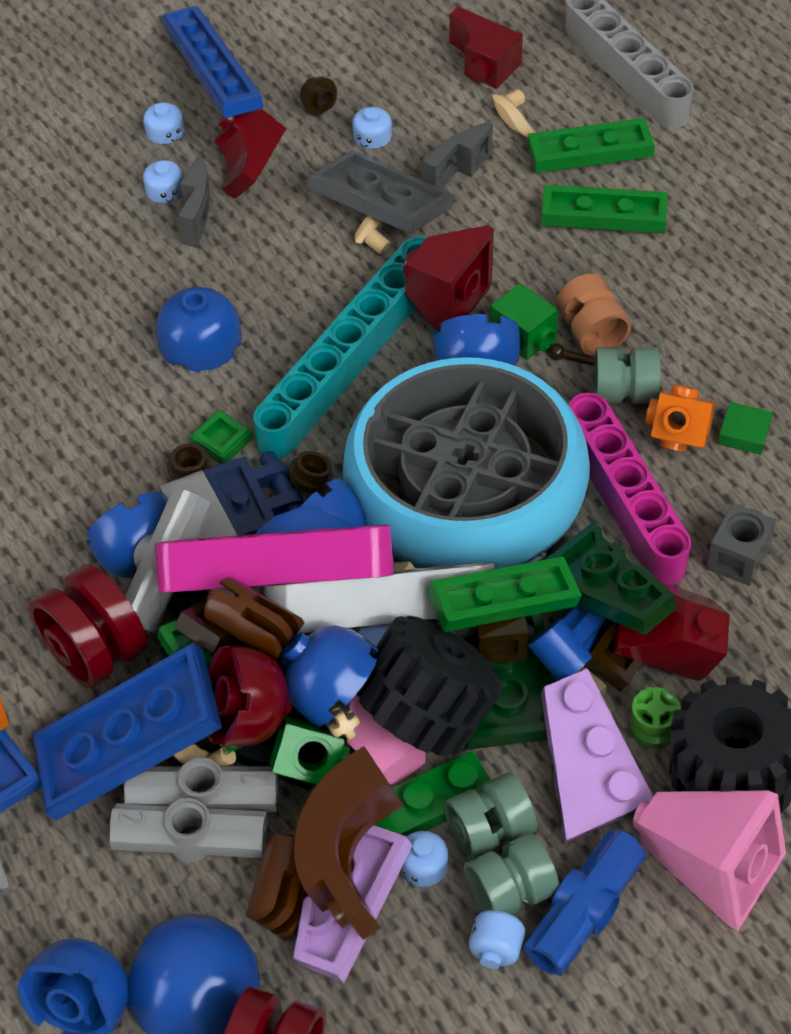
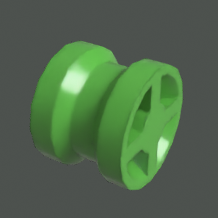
[629,687,681,748]

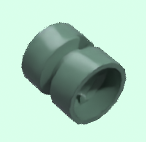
[594,347,660,404]
[444,772,537,860]
[464,832,560,915]

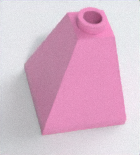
[633,791,786,931]

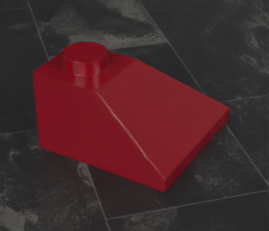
[402,225,494,332]
[613,582,730,681]

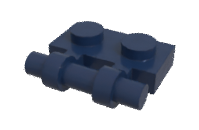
[203,451,304,535]

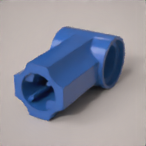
[528,605,606,681]

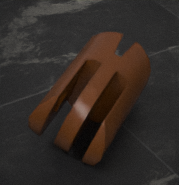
[204,577,305,660]
[246,834,306,939]

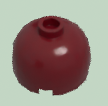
[208,646,292,747]

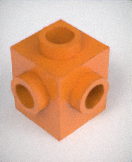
[646,384,716,451]

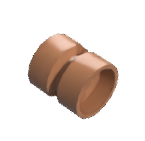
[556,274,631,355]

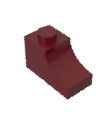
[449,6,523,89]
[214,108,286,199]

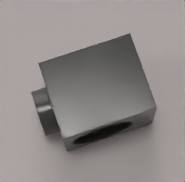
[707,503,776,586]

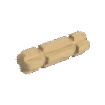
[324,701,360,741]

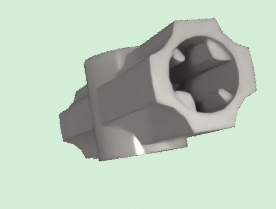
[125,486,213,633]
[124,757,279,812]
[109,798,268,863]

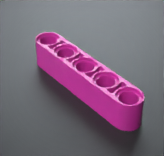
[569,392,691,585]
[154,525,394,592]

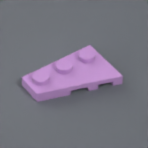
[541,668,653,845]
[293,826,413,983]

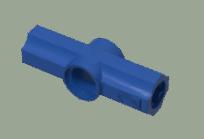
[524,830,647,976]

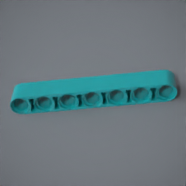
[253,236,427,458]

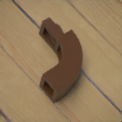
[294,746,403,940]

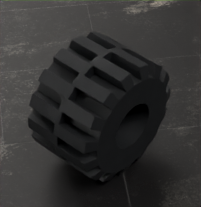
[356,615,502,757]
[669,676,791,813]

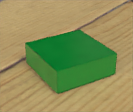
[718,402,773,455]
[189,409,253,464]

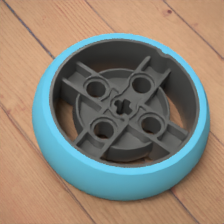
[343,357,590,569]

